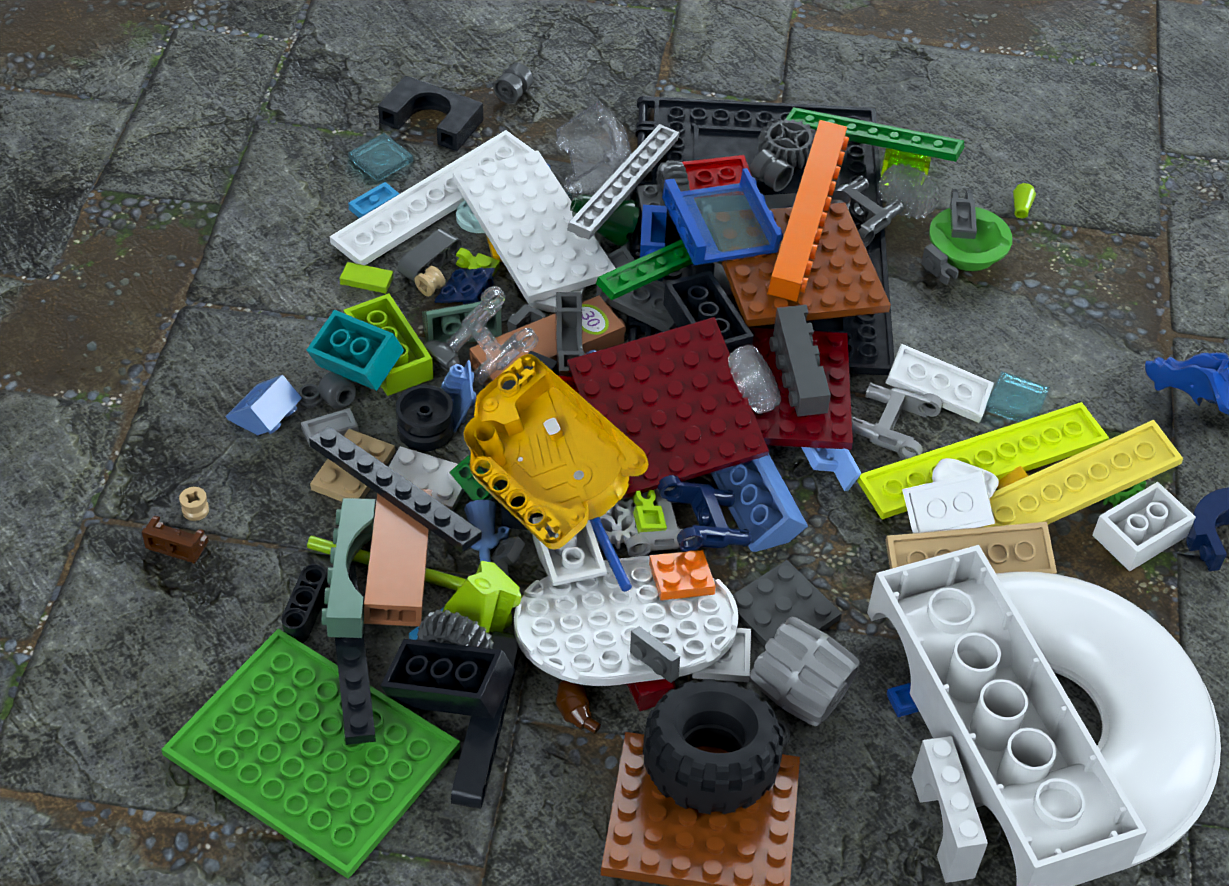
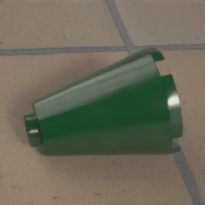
[570,194,639,246]

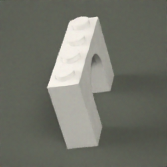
[912,736,988,883]

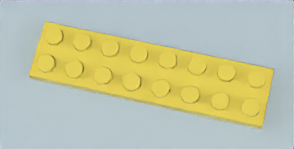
[980,420,1183,528]

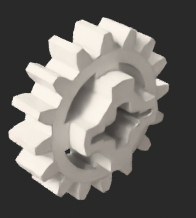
[594,499,638,549]

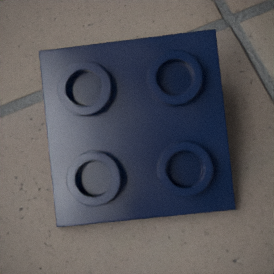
[434,268,495,304]

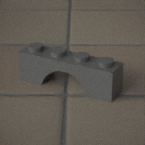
[555,292,584,377]

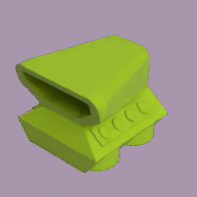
[443,561,521,633]

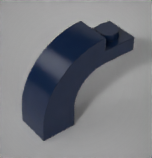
[1186,487,1229,571]

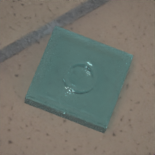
[349,133,413,181]
[985,371,1050,422]

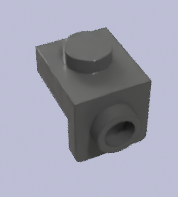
[507,304,546,332]

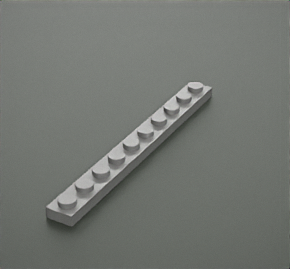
[567,124,680,240]

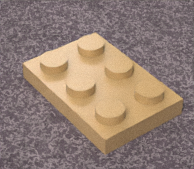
[310,429,395,502]

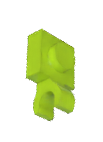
[456,248,500,276]

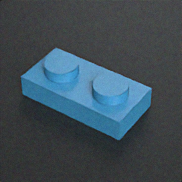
[348,182,399,218]

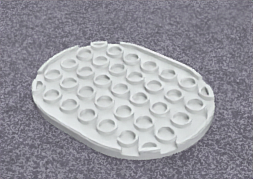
[514,556,738,686]

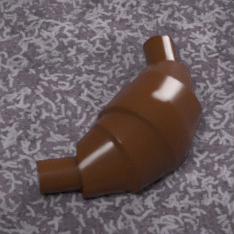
[556,680,601,734]

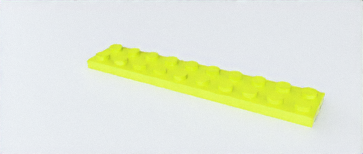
[857,402,1109,519]

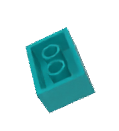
[306,310,404,391]

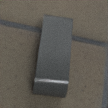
[397,229,462,282]

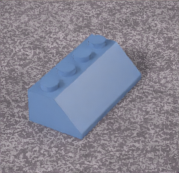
[711,453,808,552]

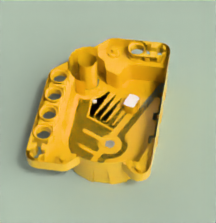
[464,354,649,550]

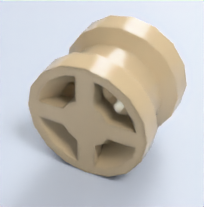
[415,266,445,297]
[179,487,209,521]

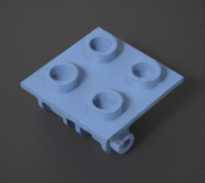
[440,360,476,432]

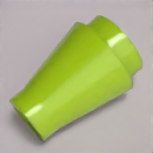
[1013,183,1036,219]

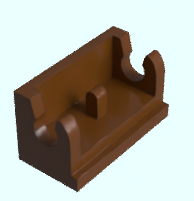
[142,516,209,563]

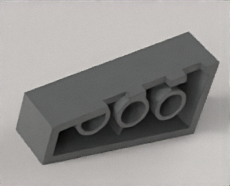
[769,304,831,417]

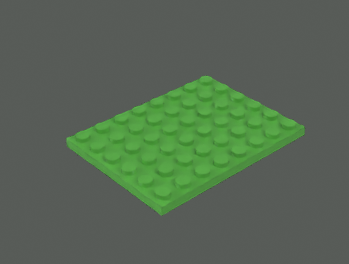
[161,629,460,879]

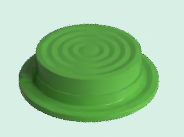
[929,207,1012,271]

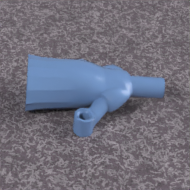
[464,500,509,562]

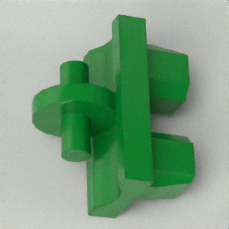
[449,455,500,501]

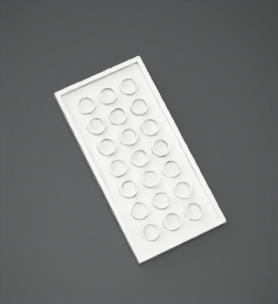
[453,151,616,303]

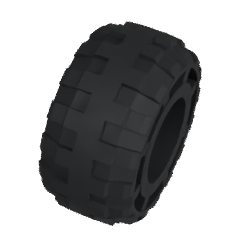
[643,679,783,814]

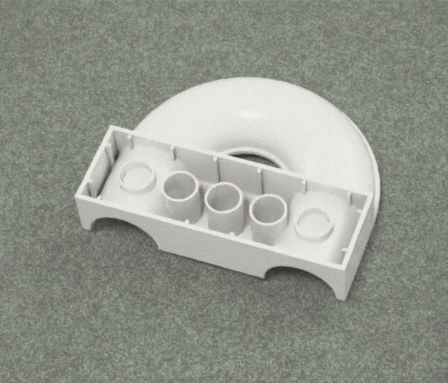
[867,545,1221,886]

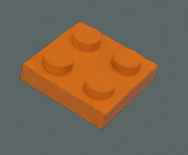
[649,550,716,600]

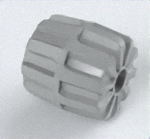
[749,617,860,726]

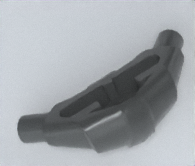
[422,340,461,372]

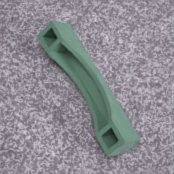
[322,498,376,638]

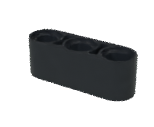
[281,564,328,643]

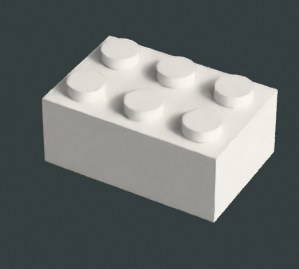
[1092,482,1196,571]

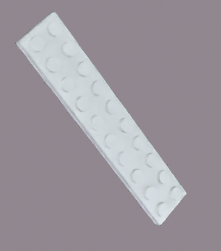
[330,130,534,265]

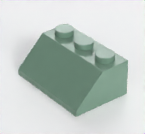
[422,299,502,346]

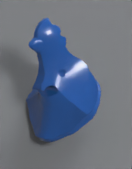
[1145,353,1229,415]

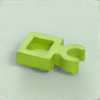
[633,490,667,534]

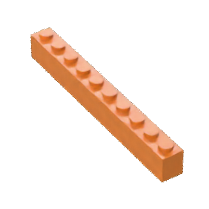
[767,120,849,302]

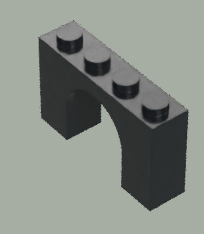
[378,75,483,151]

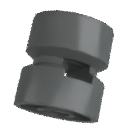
[493,63,534,104]
[750,149,794,192]

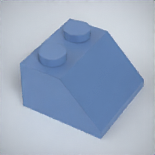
[225,375,302,435]

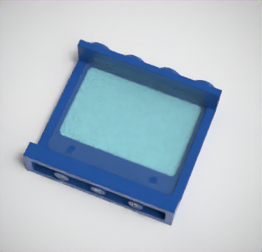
[662,168,783,265]

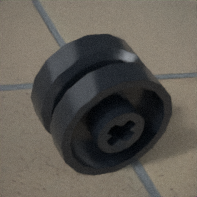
[396,385,454,451]

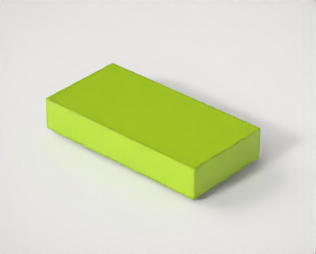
[340,262,394,294]

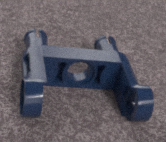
[658,475,751,552]

